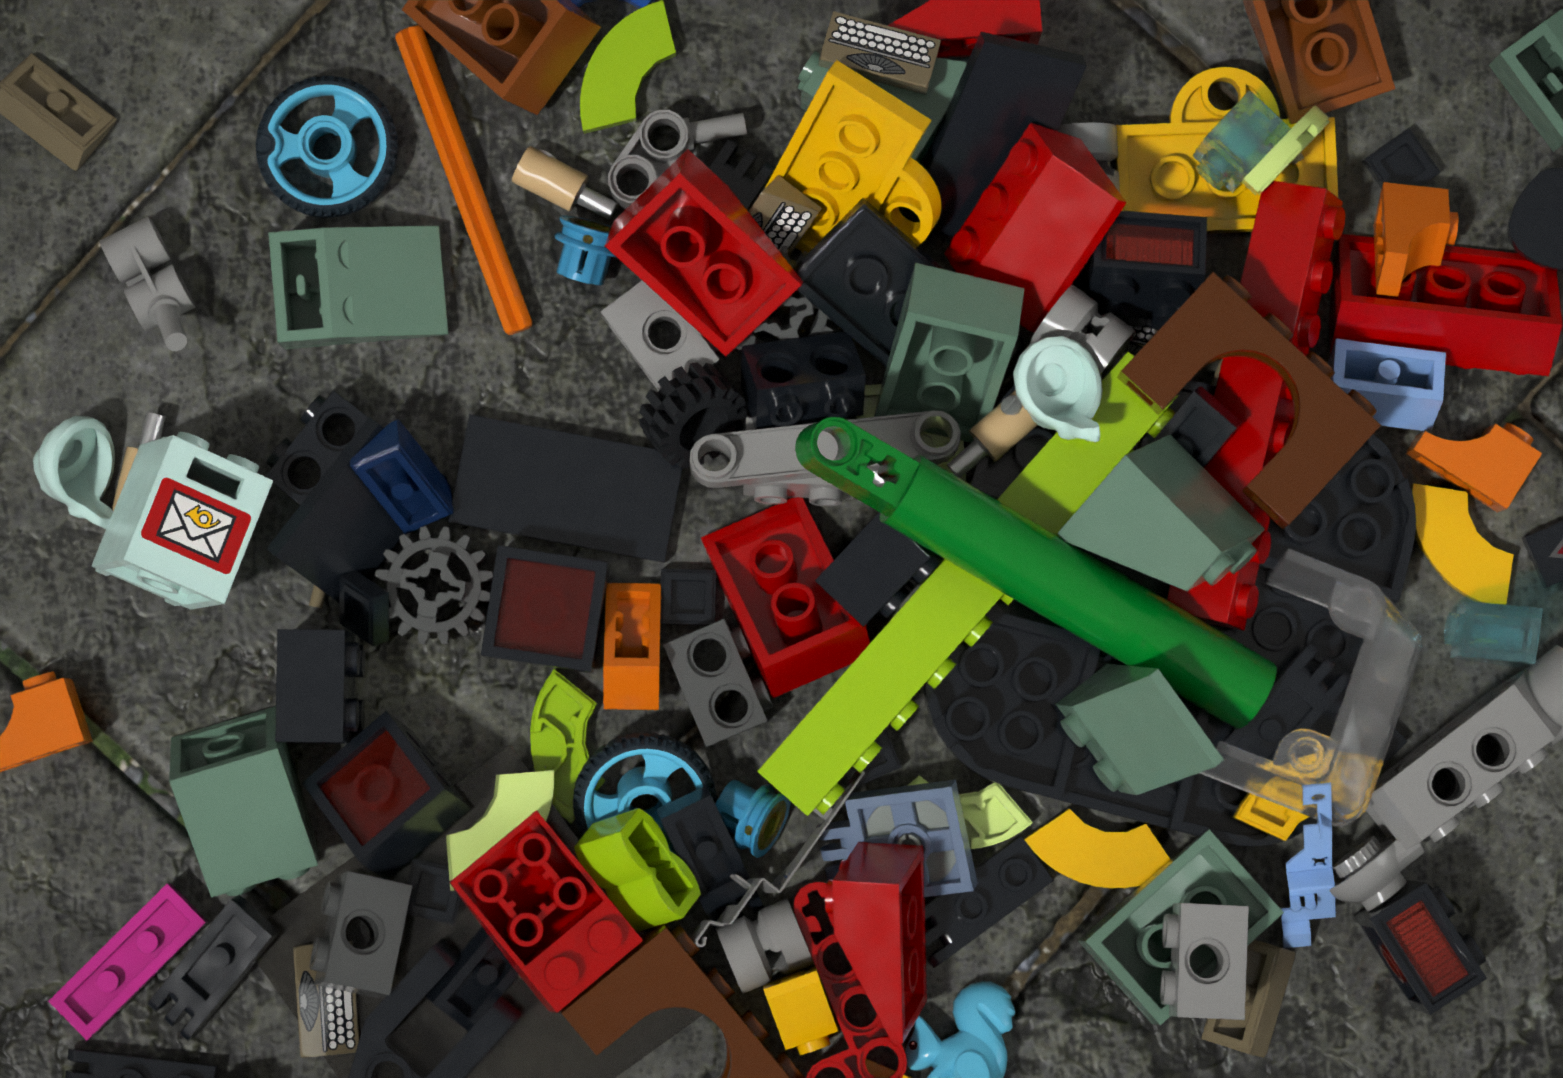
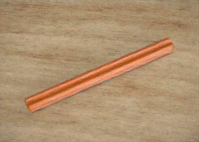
[395,25,532,335]

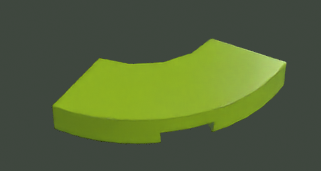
[580,0,676,134]
[530,669,606,824]

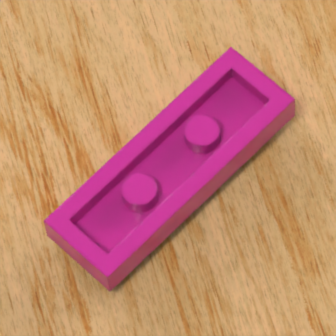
[48,883,208,1041]

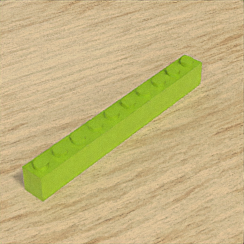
[757,352,1179,816]

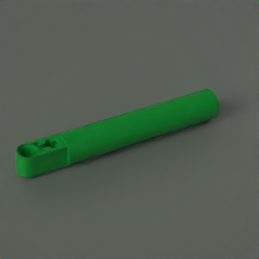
[795,417,1277,729]

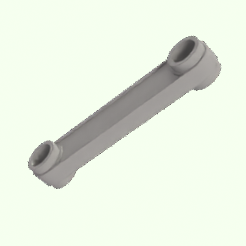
[690,410,961,488]

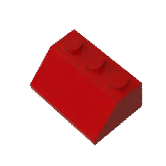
[944,123,1127,333]

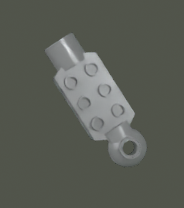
[1330,645,1563,911]

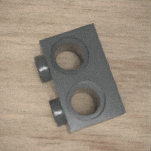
[663,619,773,747]

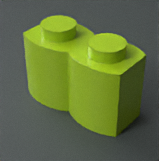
[574,808,701,932]

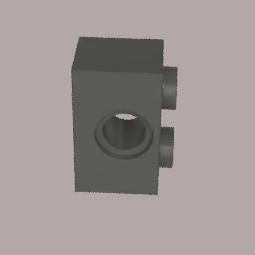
[309,871,412,998]

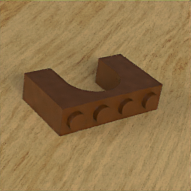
[1117,272,1381,529]
[561,924,805,1078]

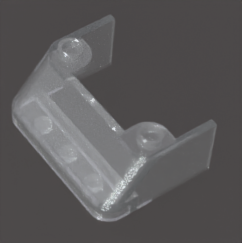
[1200,548,1422,826]

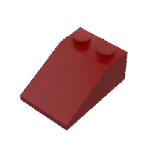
[887,0,1042,58]
[604,149,803,356]
[701,497,870,699]
[825,842,927,1043]

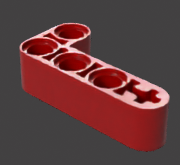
[793,882,907,1078]

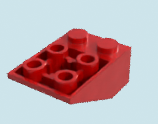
[449,810,643,1013]

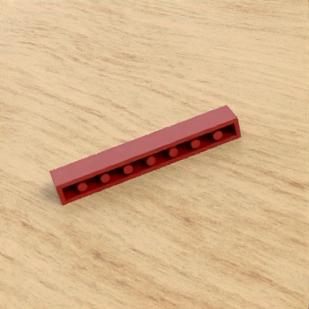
[1167,181,1345,631]

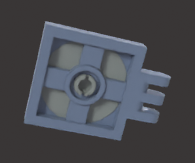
[817,779,978,897]

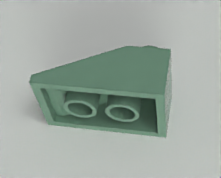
[874,263,1025,443]
[1056,664,1224,795]
[1078,829,1284,1025]

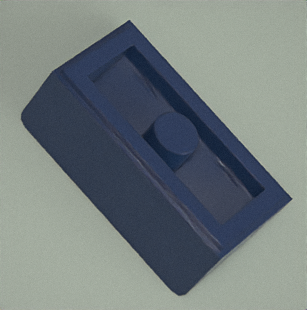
[350,419,453,534]

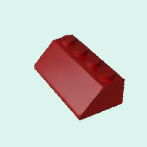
[1329,234,1562,376]

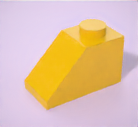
[763,966,838,1055]

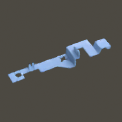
[1281,782,1336,949]

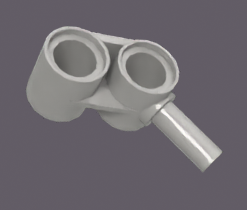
[608,110,747,209]
[100,216,196,351]

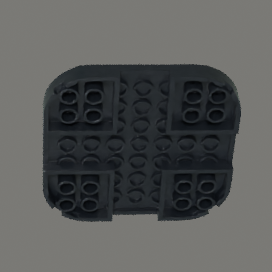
[923,358,1416,846]

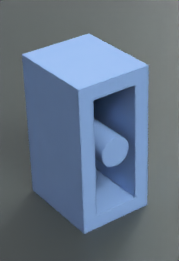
[1327,339,1446,432]

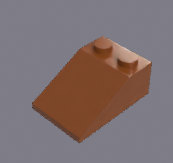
[402,0,601,115]
[1243,0,1395,124]

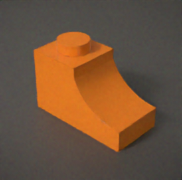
[1373,182,1459,297]
[1405,422,1542,513]
[603,583,661,710]
[0,671,93,773]

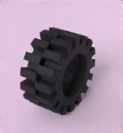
[639,362,747,468]

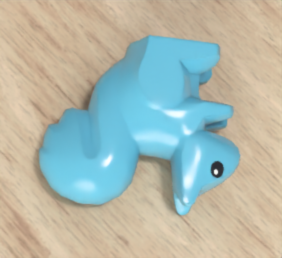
[905,981,1016,1078]

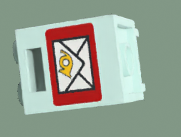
[92,432,273,610]

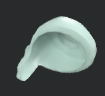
[1013,336,1103,443]
[33,416,115,529]

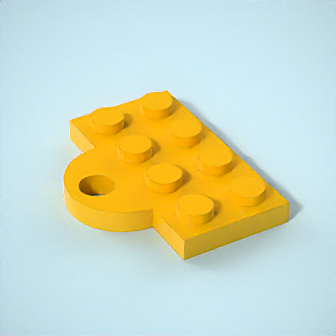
[765,60,941,252]
[1115,67,1338,237]

